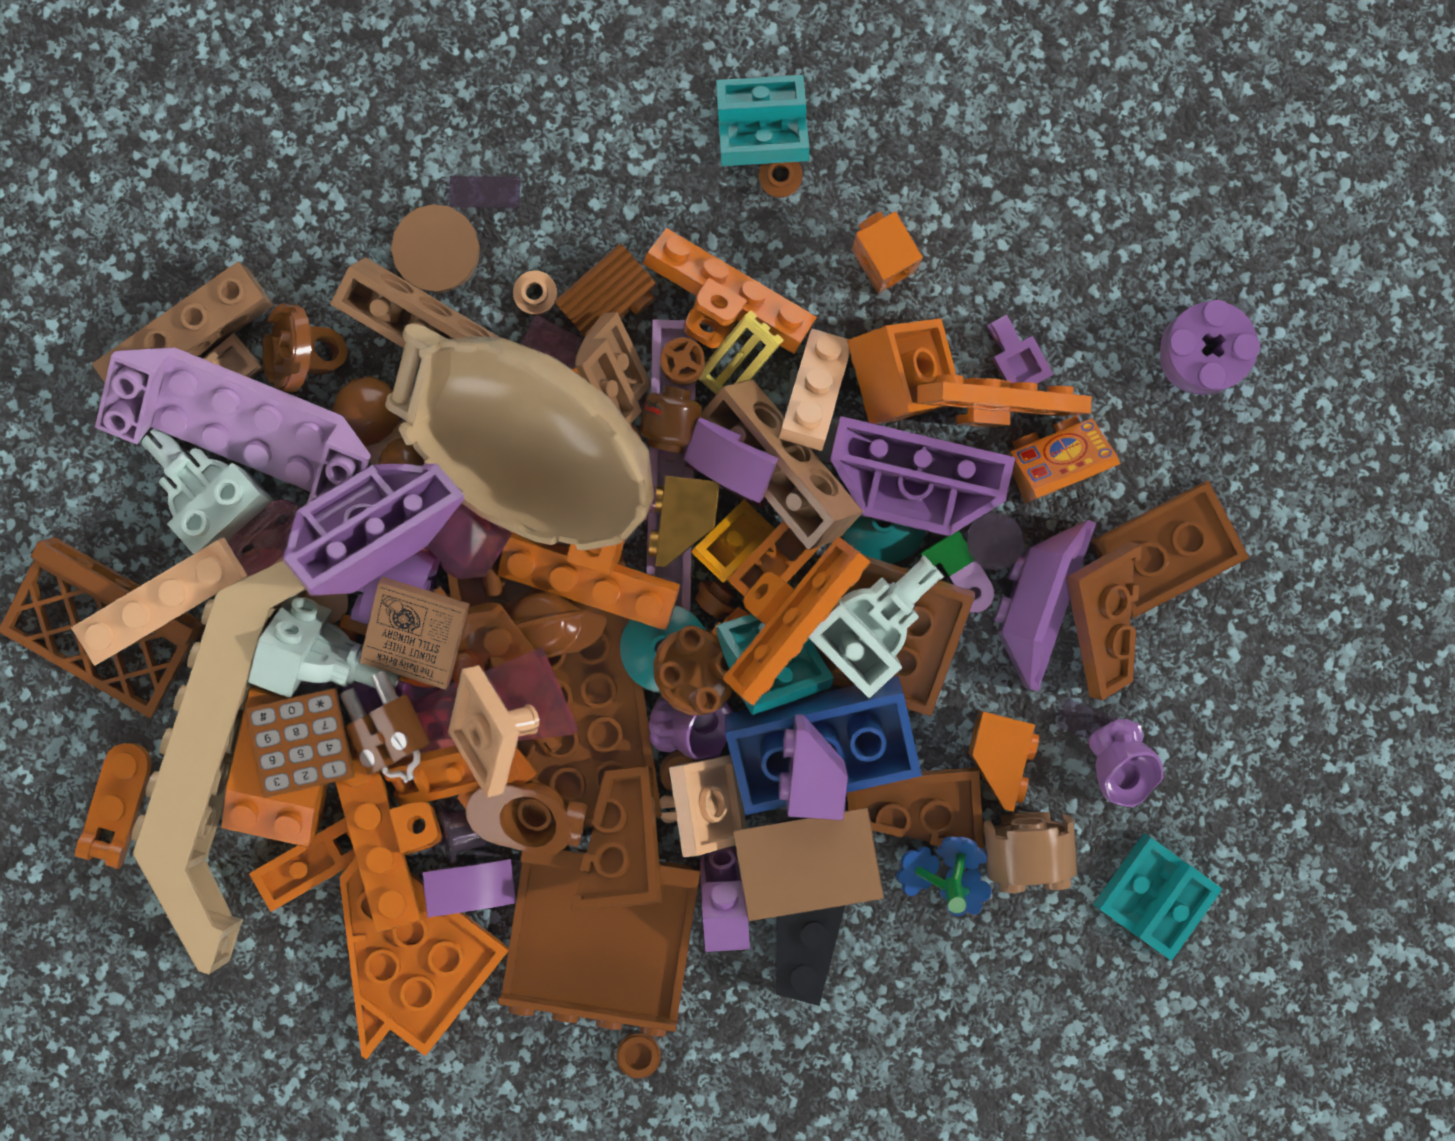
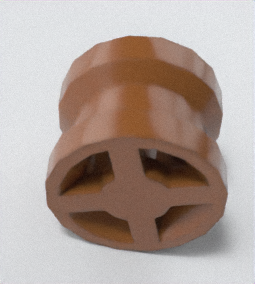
[660,337,705,386]

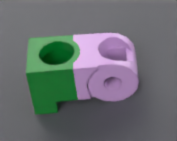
[917,530,994,613]

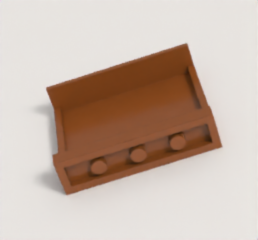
[498,846,701,1037]

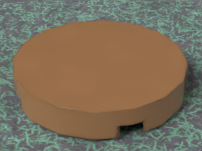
[391,204,480,294]

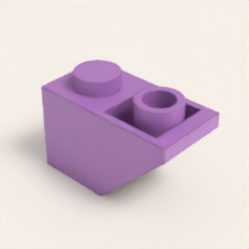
[779,714,848,820]
[700,846,750,952]

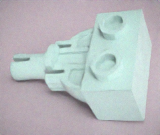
[141,429,278,554]
[809,556,944,698]
[248,595,401,698]

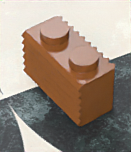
[554,243,657,338]

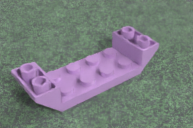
[95,348,371,504]

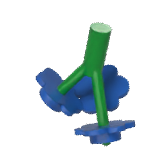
[896,837,992,916]

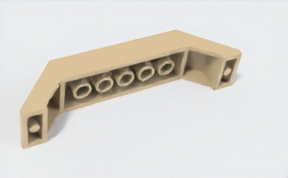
[132,560,306,974]

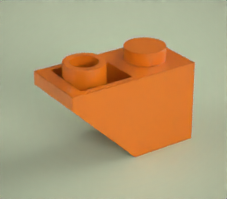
[968,710,1039,812]

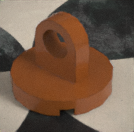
[262,303,347,393]

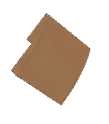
[575,312,651,425]

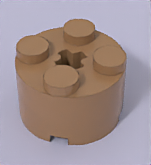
[984,812,1077,893]

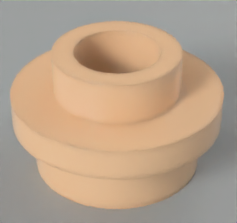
[513,271,557,315]

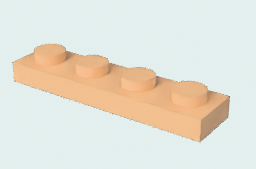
[71,537,247,666]

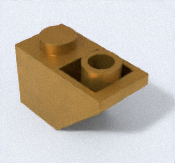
[648,476,720,568]

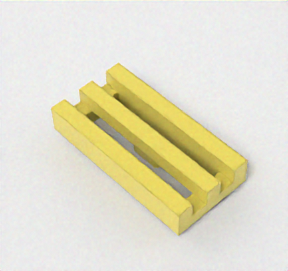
[699,311,784,395]

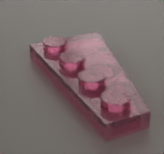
[411,647,578,752]

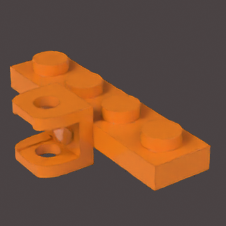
[643,228,817,354]
[917,375,1092,428]
[497,531,680,631]
[722,536,871,705]
[336,751,443,933]

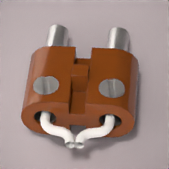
[339,670,431,783]

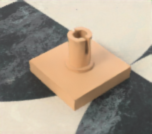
[448,665,539,798]
[660,754,747,857]

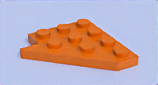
[339,856,509,1060]

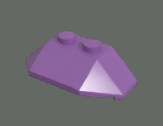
[830,416,1015,536]
[283,463,464,595]
[994,520,1096,692]

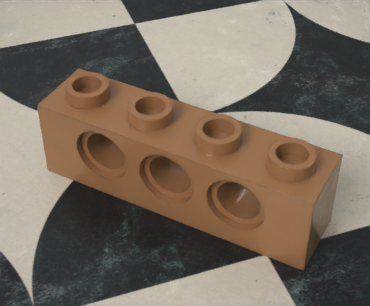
[330,257,500,359]
[92,261,274,383]
[701,380,864,550]

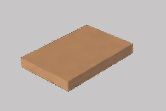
[733,808,884,921]

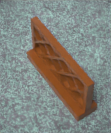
[0,537,206,718]

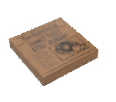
[360,577,470,690]

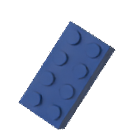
[724,675,922,815]

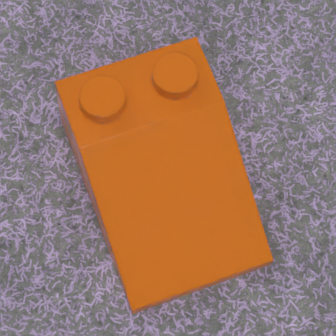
[221,687,328,847]

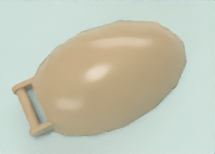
[385,324,654,551]

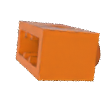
[852,211,923,294]
[727,521,821,599]

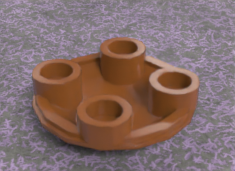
[653,625,733,715]

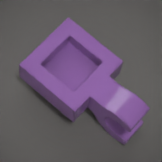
[987,315,1054,383]

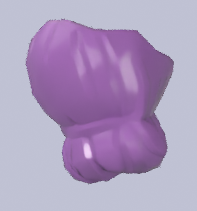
[649,698,734,760]
[1088,719,1164,807]

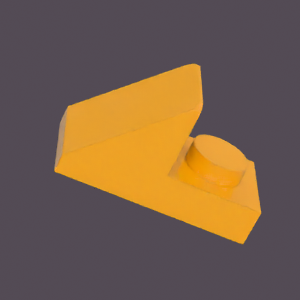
[691,499,775,583]

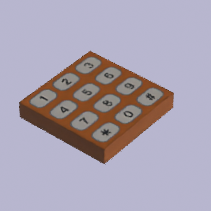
[245,689,355,798]

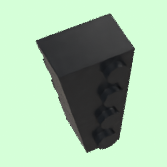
[775,807,846,1006]

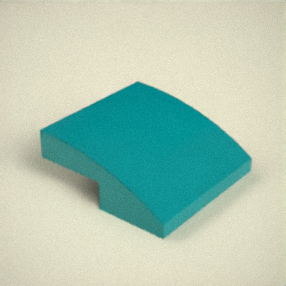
[716,75,810,166]
[716,614,834,715]
[1093,833,1222,961]

